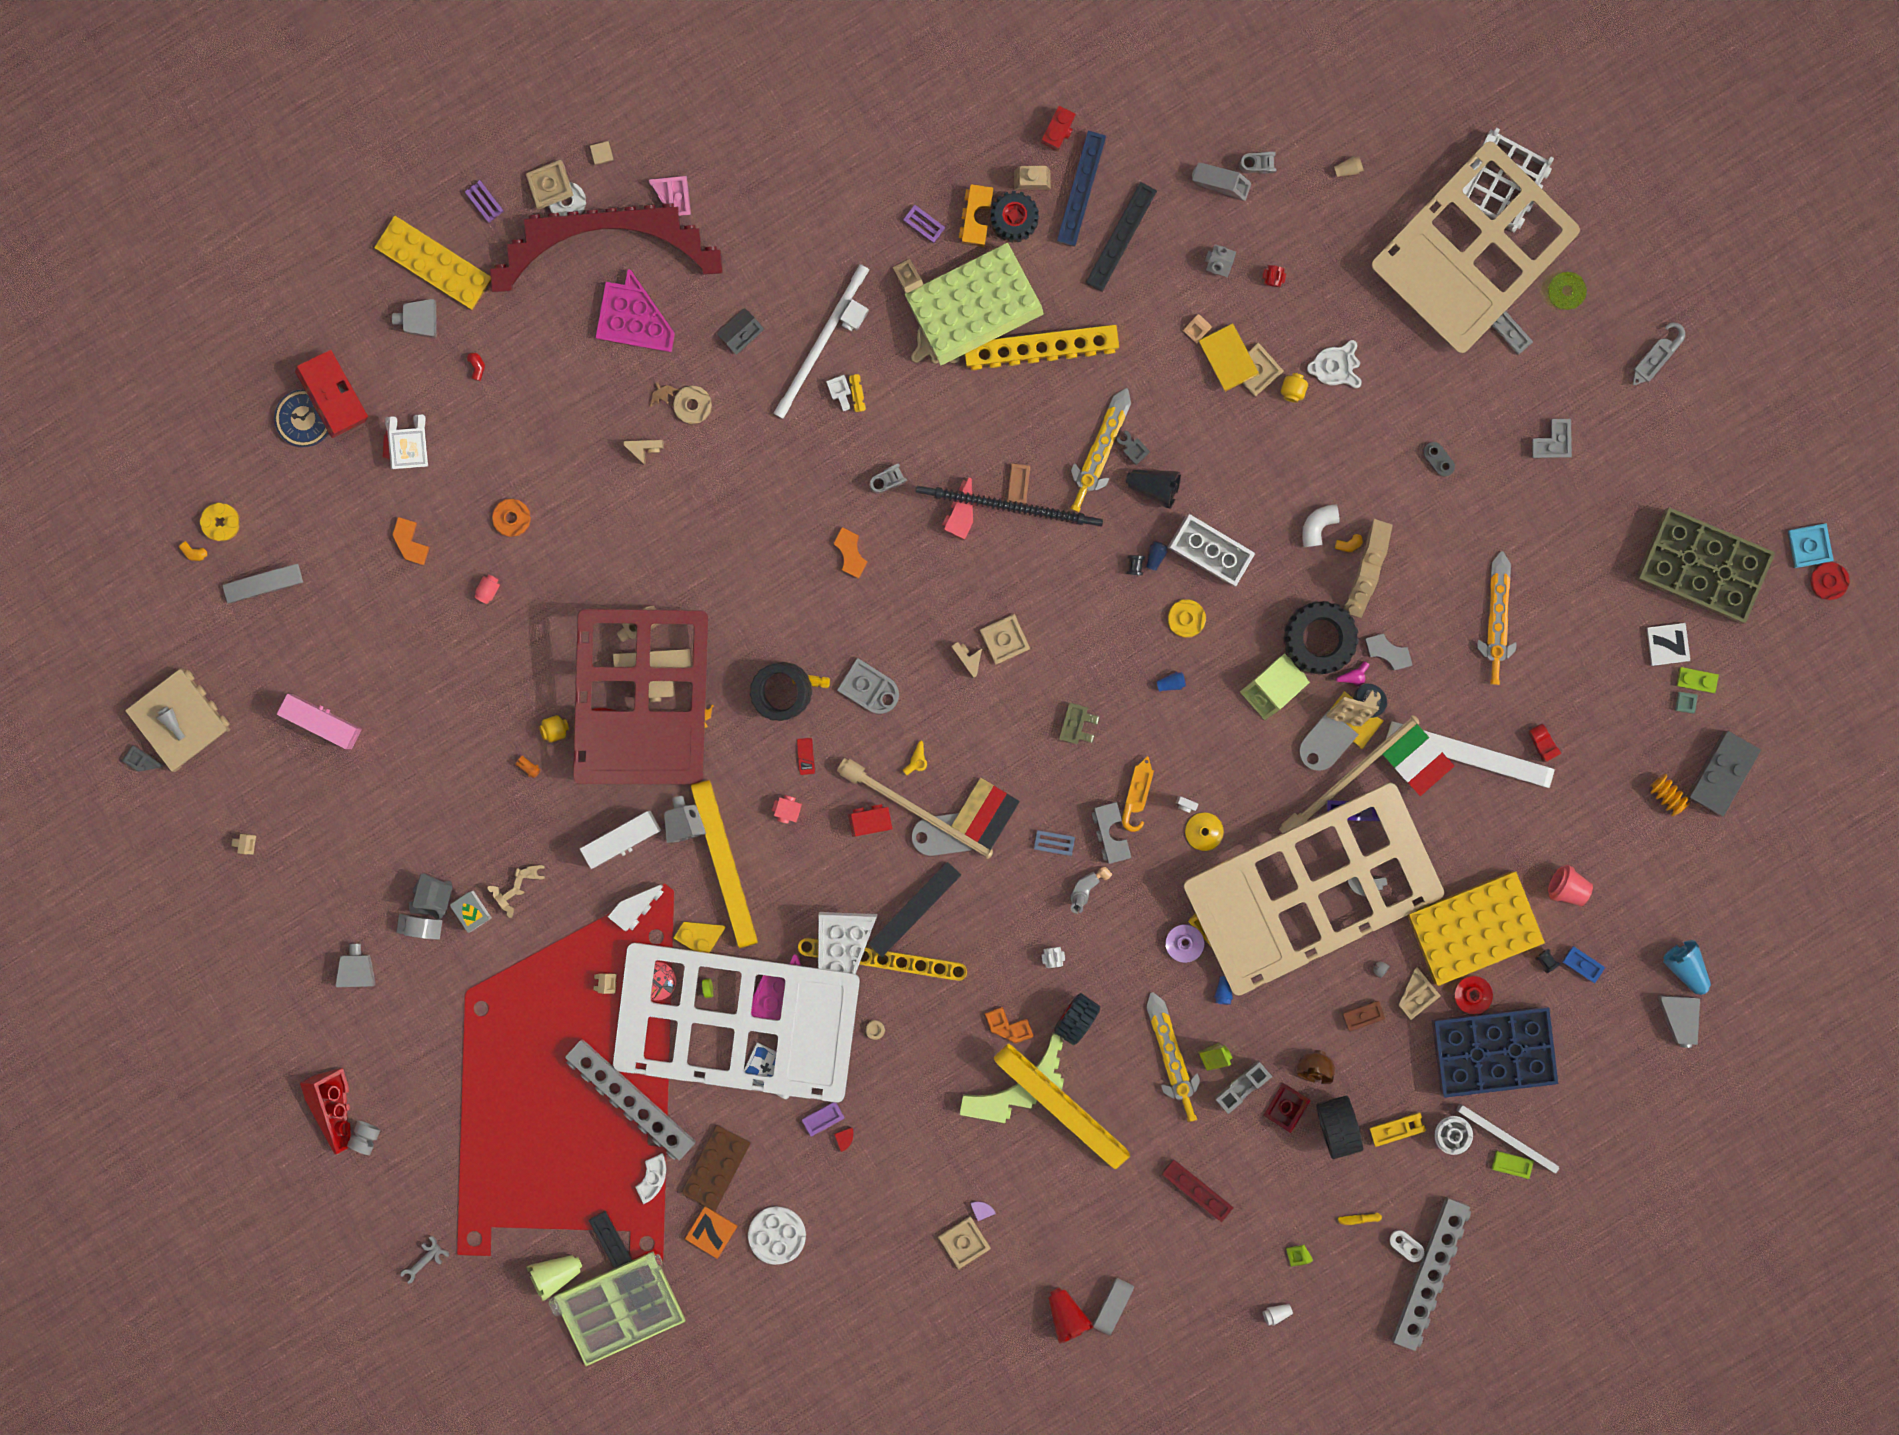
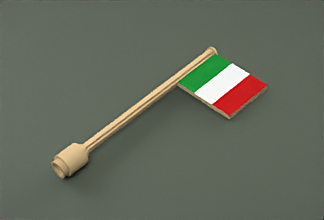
[1279,715,1455,833]

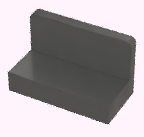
[717,308,764,355]

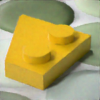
[674,922,726,953]

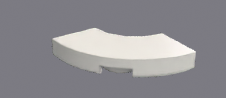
[636,1153,666,1204]

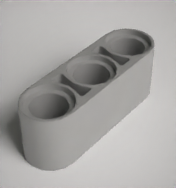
[1093,1278,1134,1336]

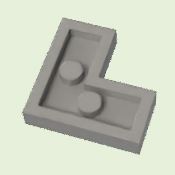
[1532,419,1572,458]

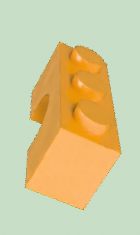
[959,184,993,247]

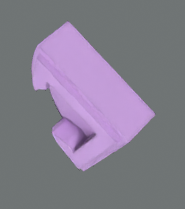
[970,1201,996,1221]

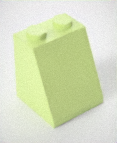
[1240,653,1310,720]

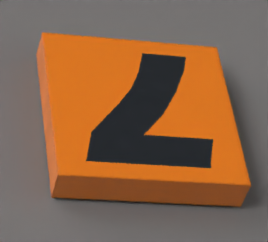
[685,1206,738,1259]

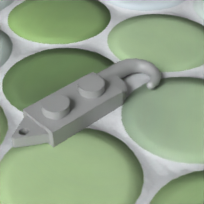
[1632,322,1685,386]

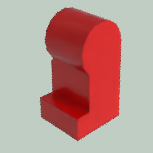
[1528,724,1562,762]

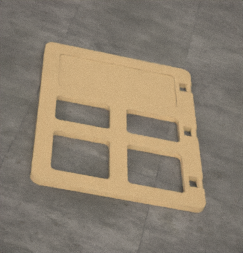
[1372,141,1580,353]

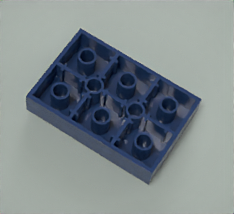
[1432,1006,1559,1098]

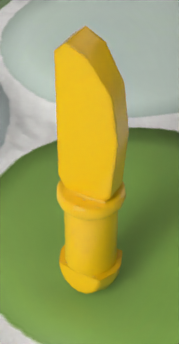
[1338,1213,1382,1225]

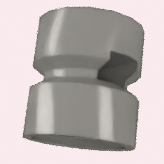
[347,1120,381,1155]

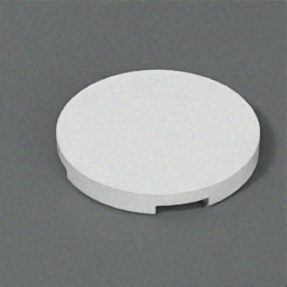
[748,1206,806,1265]

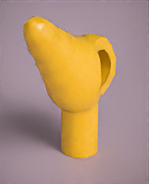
[903,741,927,775]

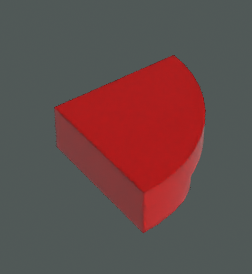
[834,1127,854,1152]

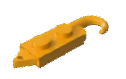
[1122,756,1154,832]

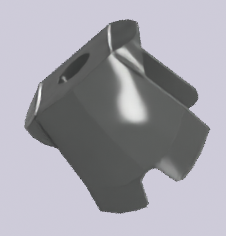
[409,873,453,920]

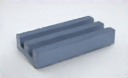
[1034,830,1075,856]

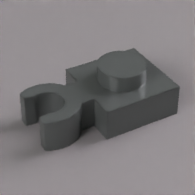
[1116,430,1150,465]

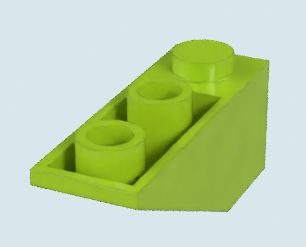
[1198,1043,1233,1071]

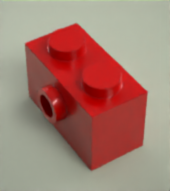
[1041,106,1076,152]
[848,804,893,837]

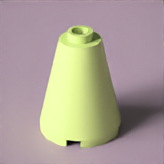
[526,1255,582,1301]

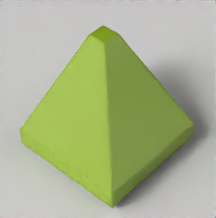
[1286,1245,1313,1267]

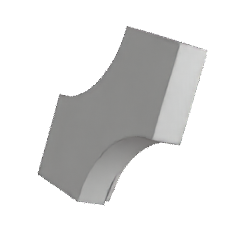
[1365,634,1412,671]

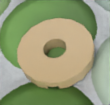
[673,386,712,424]

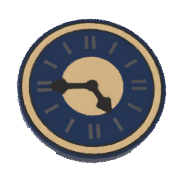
[274,390,329,447]

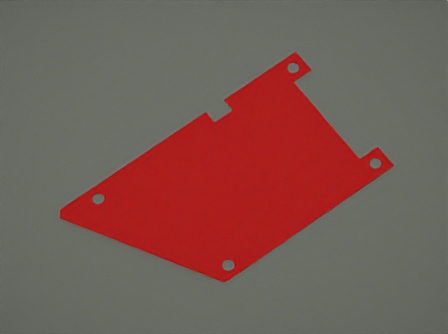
[457,884,674,1261]

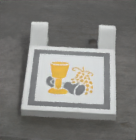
[385,414,428,469]

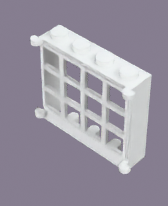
[1463,127,1554,233]

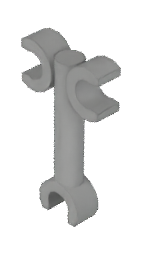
[401,1236,450,1284]

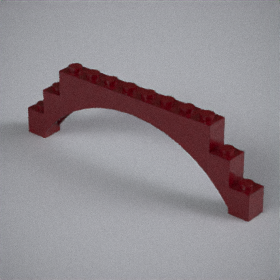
[490,203,723,292]

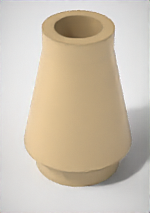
[1334,156,1364,177]

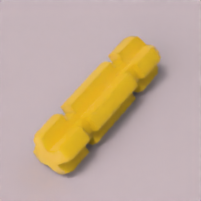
[849,374,866,412]
[792,675,830,688]

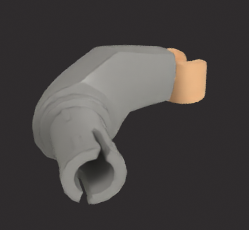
[1071,867,1112,914]

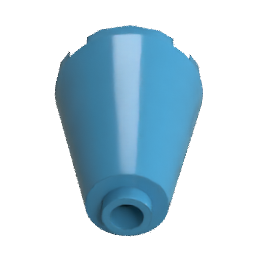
[1663,940,1711,995]

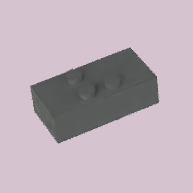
[1686,731,1761,817]

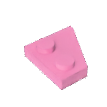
[649,176,691,216]

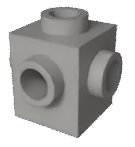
[1205,244,1236,277]

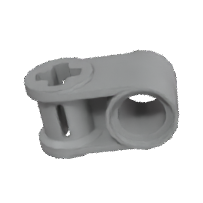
[1239,152,1276,174]
[870,463,907,494]

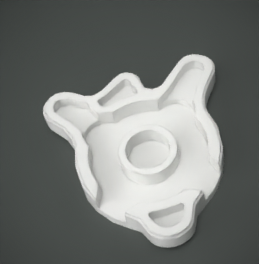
[1307,340,1362,388]

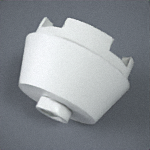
[1435,1116,1473,1155]

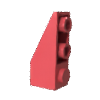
[942,478,973,540]

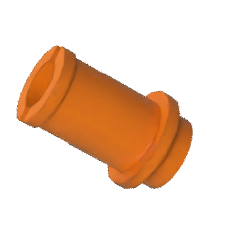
[515,755,541,778]

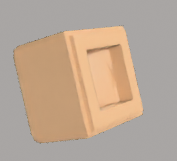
[1183,314,1212,343]

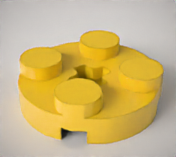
[200,503,239,541]

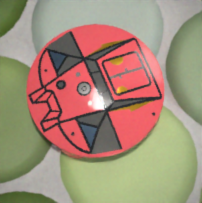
[651,962,676,1000]

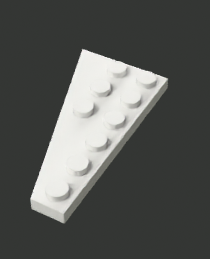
[818,912,877,974]

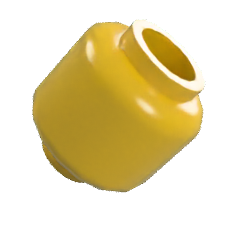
[1281,373,1308,403]
[539,715,569,743]

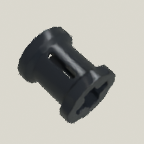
[1126,555,1145,576]
[1535,948,1560,974]

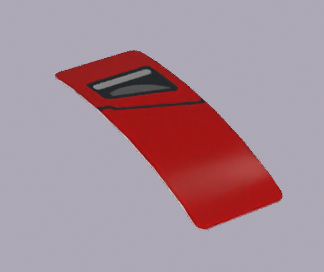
[797,738,815,775]

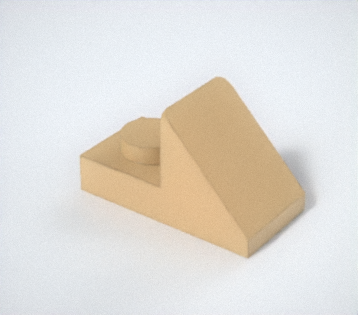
[893,259,924,293]
[624,440,664,465]
[951,642,982,678]

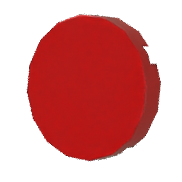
[1810,562,1850,600]

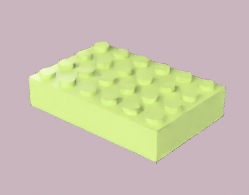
[905,243,1044,365]

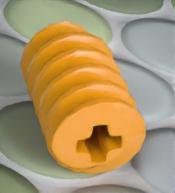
[1650,774,1691,817]

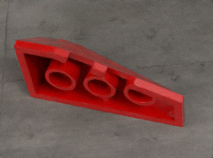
[300,1068,351,1155]

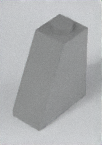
[1192,162,1251,201]
[1658,995,1700,1048]

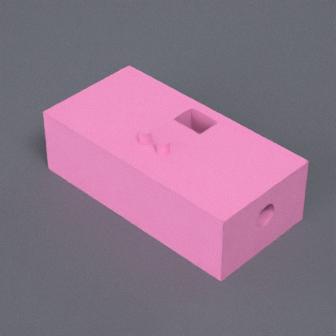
[277,694,362,749]

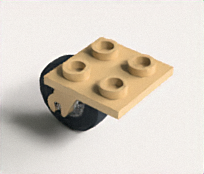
[1327,684,1387,726]

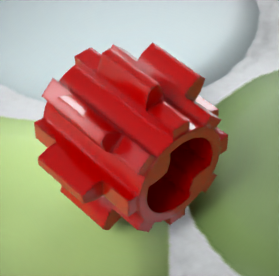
[1262,265,1286,288]

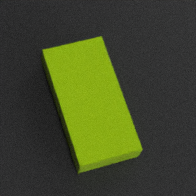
[1491,1150,1534,1179]

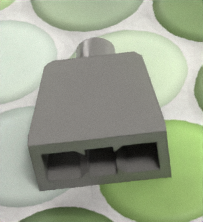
[392,299,436,338]
[664,796,706,843]
[336,944,375,987]

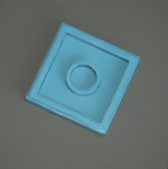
[1788,523,1834,568]

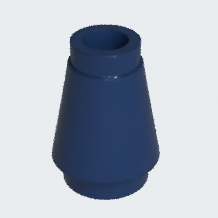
[1146,541,1168,571]

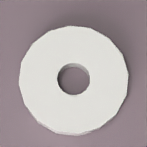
[549,182,586,216]

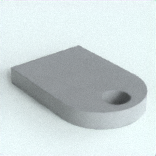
[837,658,899,714]
[1300,710,1359,771]
[912,813,972,856]

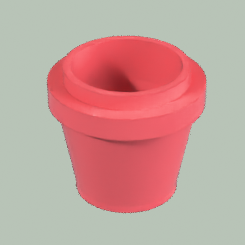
[1548,865,1593,907]

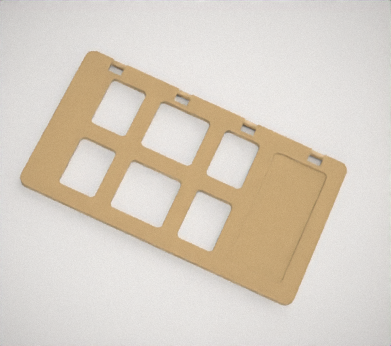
[1184,783,1444,995]

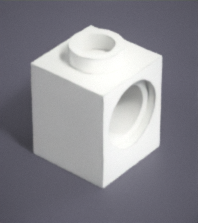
[840,299,869,331]

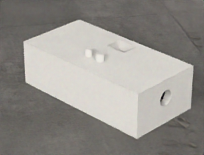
[580,811,661,869]

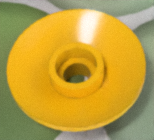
[1185,813,1224,851]

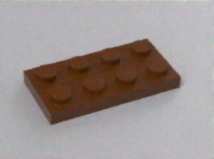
[681,1125,751,1211]

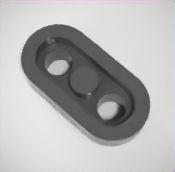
[1423,442,1455,477]

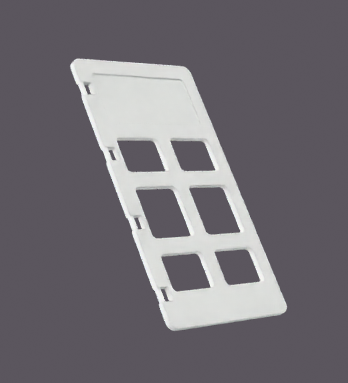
[613,943,860,1102]

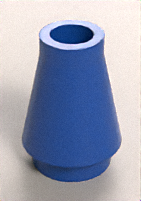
[1157,671,1186,692]
[1214,976,1233,1005]

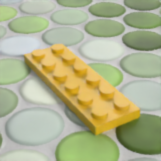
[374,216,491,310]

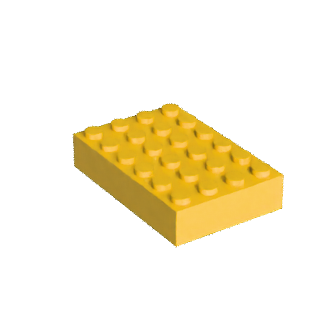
[1407,871,1545,986]

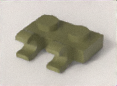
[1059,703,1099,745]

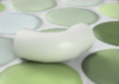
[1302,504,1339,547]

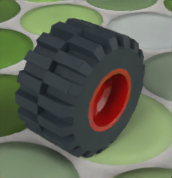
[991,191,1039,242]
[1054,993,1100,1046]

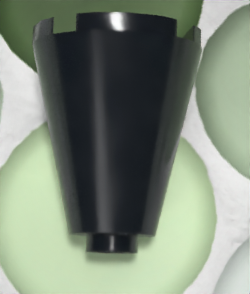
[1126,470,1181,509]

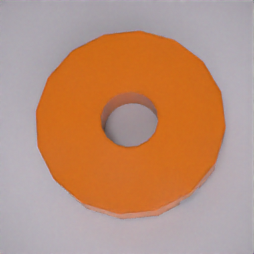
[492,499,531,537]

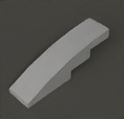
[222,564,303,604]

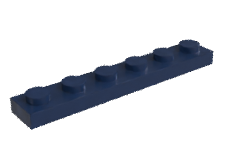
[1057,130,1106,247]

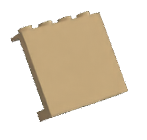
[125,669,230,772]

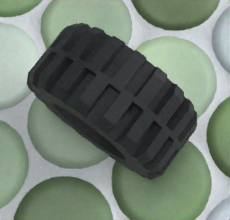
[1283,601,1359,675]

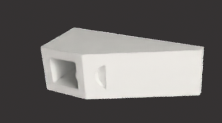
[608,884,663,931]

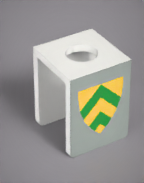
[450,891,492,933]

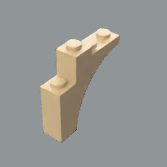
[1344,519,1392,618]

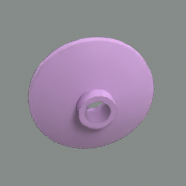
[1166,924,1204,963]

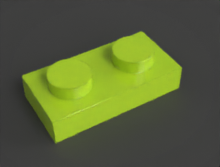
[1676,667,1719,693]

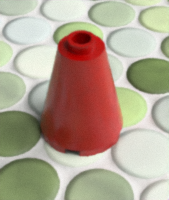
[1048,1288,1094,1344]

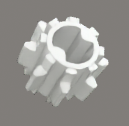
[1041,947,1065,968]

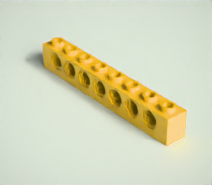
[965,325,1119,370]

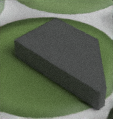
[122,745,163,772]

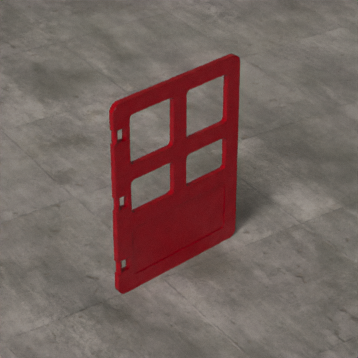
[573,609,708,784]

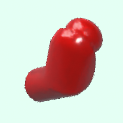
[467,353,485,381]

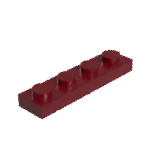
[1162,1159,1234,1222]

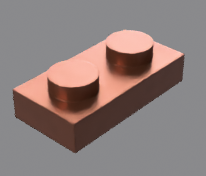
[1342,1001,1385,1032]

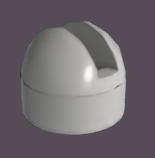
[1373,962,1390,979]

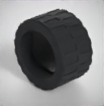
[750,662,812,721]
[1316,1095,1364,1159]

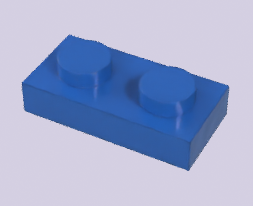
[1562,946,1606,983]

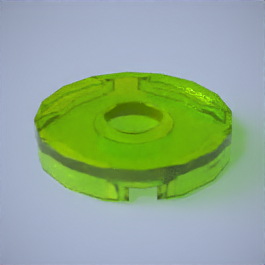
[1548,271,1587,310]

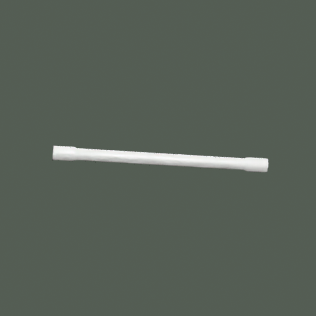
[773,264,869,419]

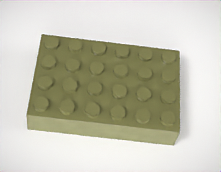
[1635,507,1776,624]

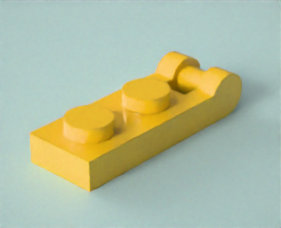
[1369,1112,1426,1147]

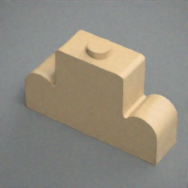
[613,649,692,702]

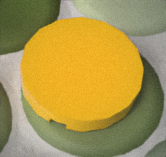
[1168,599,1206,638]

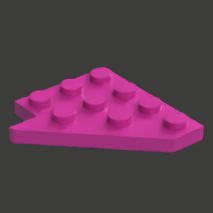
[596,269,675,353]
[751,954,801,1020]

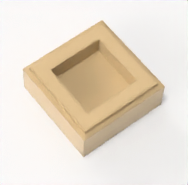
[590,141,614,165]

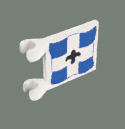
[744,1042,789,1099]

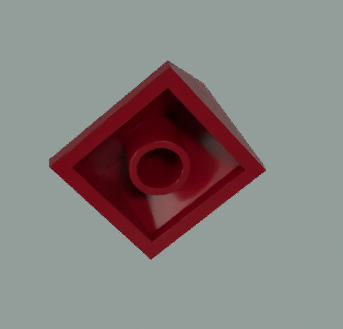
[1263,1083,1311,1133]

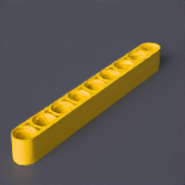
[691,780,758,949]
[798,938,967,981]
[994,1044,1130,1169]

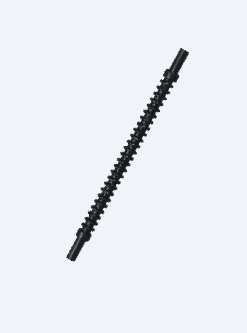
[915,485,1103,527]

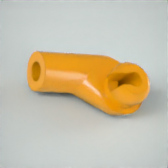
[1335,534,1363,552]
[179,541,207,561]

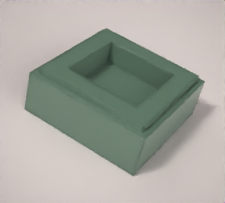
[1675,692,1698,714]

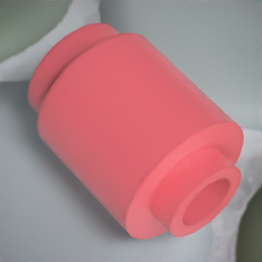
[474,574,500,604]

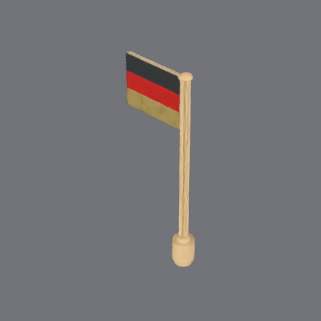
[837,758,1020,859]

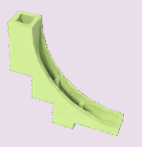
[960,1033,1064,1123]

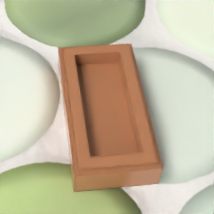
[1007,464,1030,504]

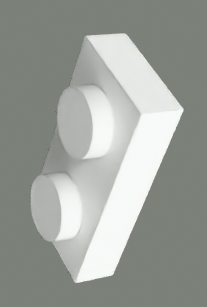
[1176,796,1198,813]

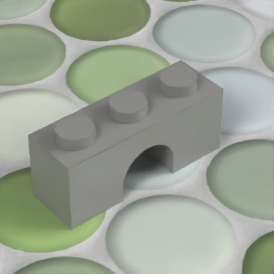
[1091,802,1131,864]
[1214,1060,1272,1114]

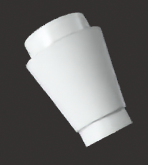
[1263,1304,1293,1326]

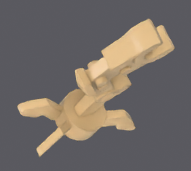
[488,865,545,918]

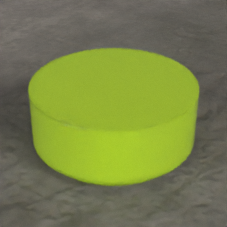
[702,978,713,998]

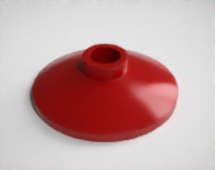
[1455,976,1493,1014]

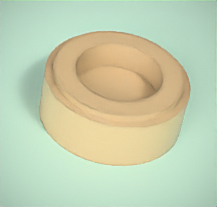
[866,1020,885,1040]

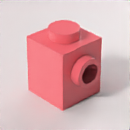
[772,795,802,824]

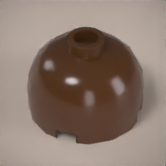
[1296,1050,1335,1084]

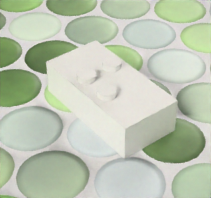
[1168,514,1255,587]

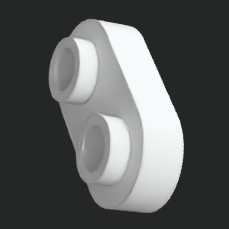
[1389,1230,1424,1262]

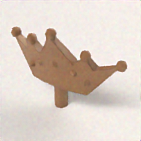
[649,383,680,407]

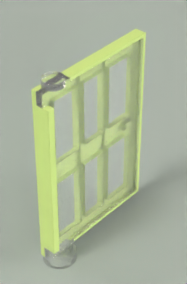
[548,1251,686,1366]

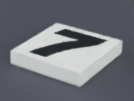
[1646,623,1690,666]

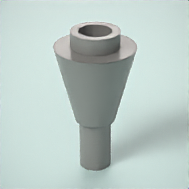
[156,706,185,741]

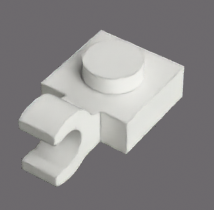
[826,375,851,411]

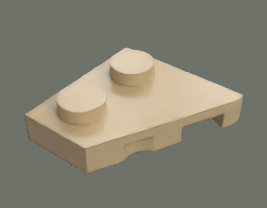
[1399,967,1441,1020]

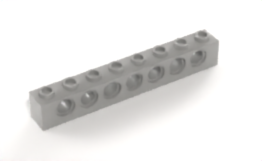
[565,1039,696,1161]
[1392,1197,1471,1351]

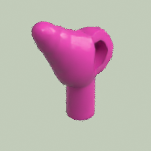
[1336,661,1370,686]

